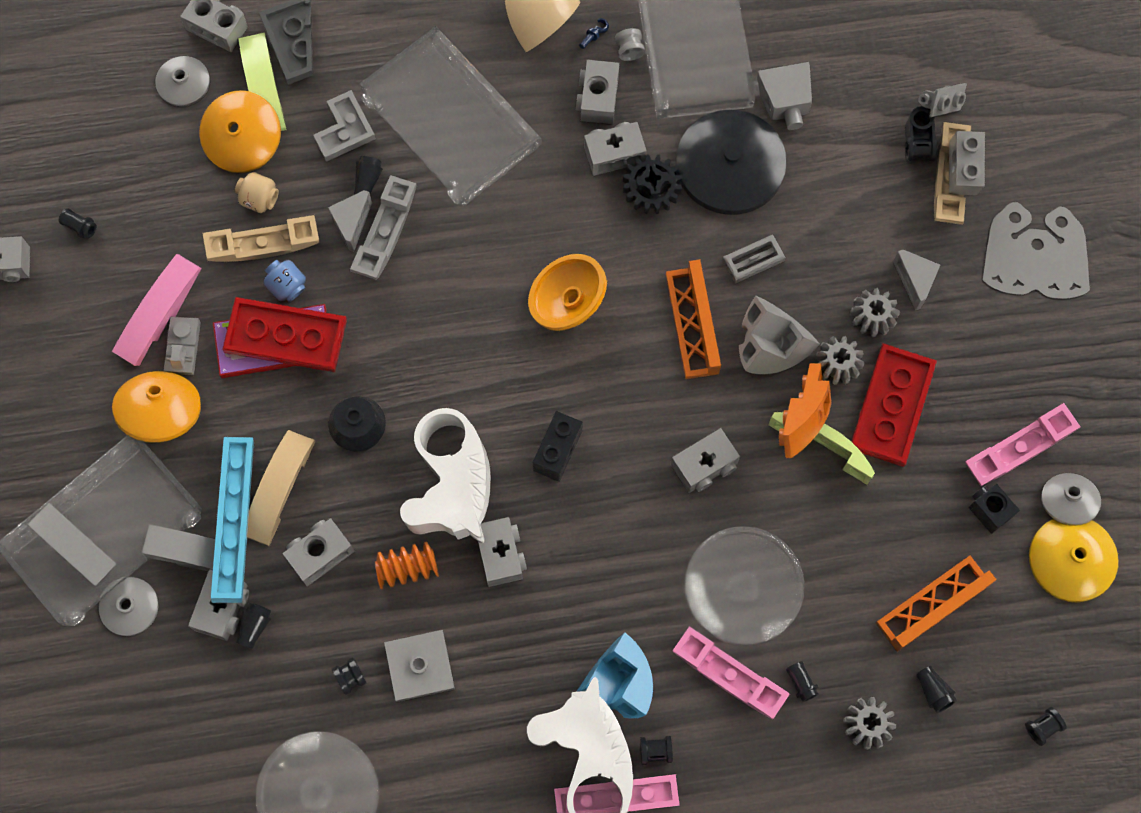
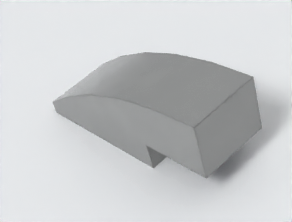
[28,503,116,586]
[142,524,215,571]

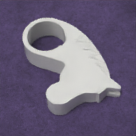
[400,408,491,543]
[527,677,633,813]

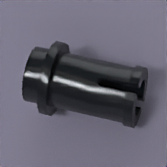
[59,208,97,238]
[786,661,819,702]

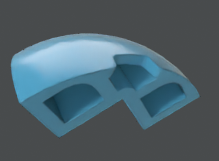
[576,633,653,718]

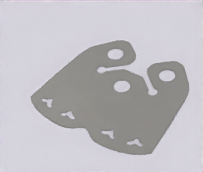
[983,202,1090,299]

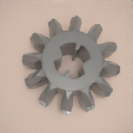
[850,288,900,338]
[815,336,864,385]
[843,697,896,750]

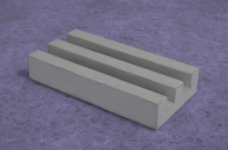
[723,234,786,284]

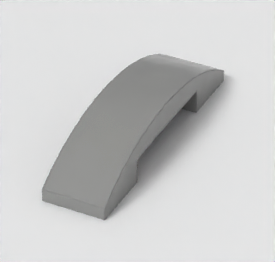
[350,175,417,280]

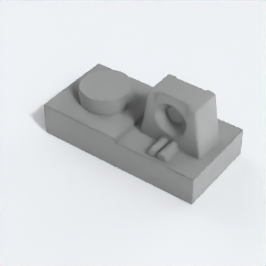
[164,317,201,375]

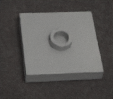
[384,630,455,702]

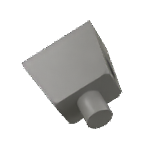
[755,62,812,130]

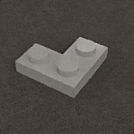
[313,90,376,162]

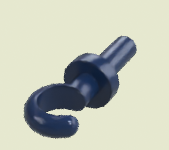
[579,18,609,49]

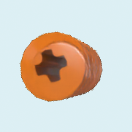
[375,541,439,590]

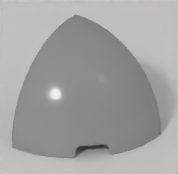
[739,296,820,374]

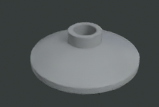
[155,56,210,106]
[1041,473,1101,525]
[99,577,159,636]

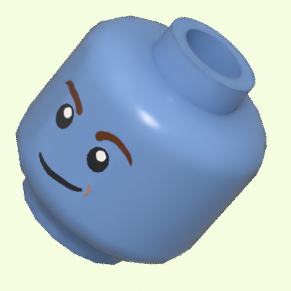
[264,260,306,302]

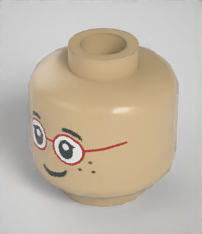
[235,172,279,213]

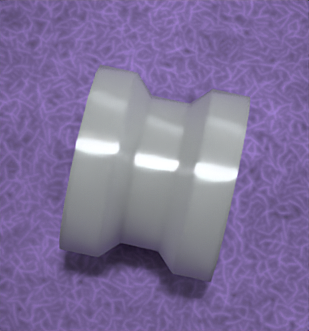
[615,28,645,61]

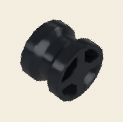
[332,657,367,695]

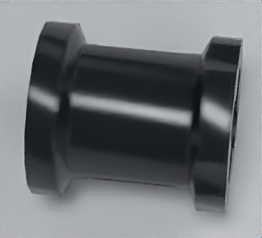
[1025,707,1067,746]
[640,736,673,765]

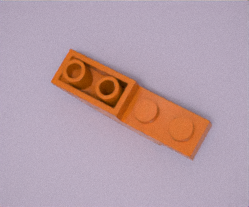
[779,363,832,458]

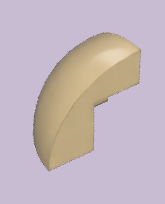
[505,0,580,52]

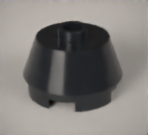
[328,396,386,451]

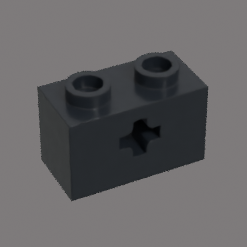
[533,411,583,482]

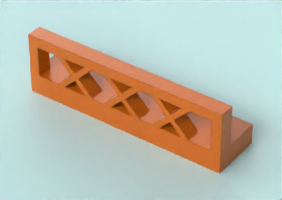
[665,259,721,379]
[876,556,997,652]

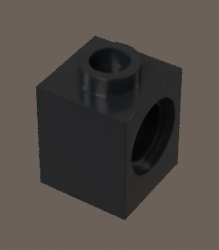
[969,483,1020,534]

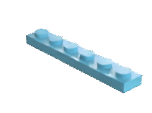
[211,437,254,603]

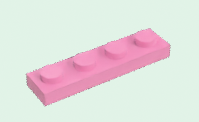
[554,774,679,813]

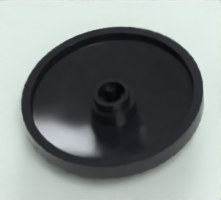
[676,109,786,215]

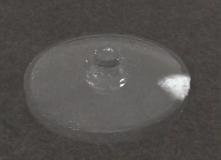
[685,526,805,646]
[256,732,379,813]

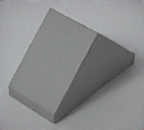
[328,190,372,252]
[893,250,940,310]

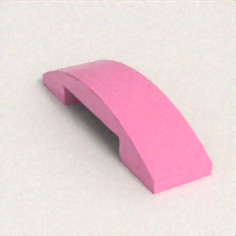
[965,403,1080,487]
[673,626,790,719]

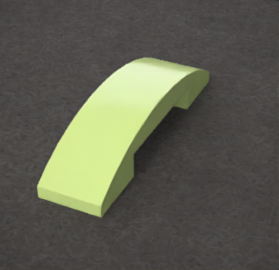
[238,33,286,131]
[769,412,875,485]

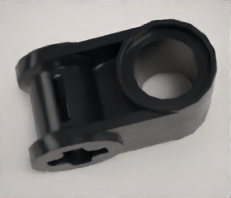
[905,106,937,161]

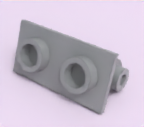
[918,83,967,117]

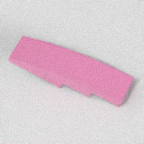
[112,254,201,366]

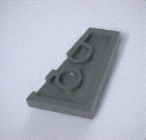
[259,0,313,85]

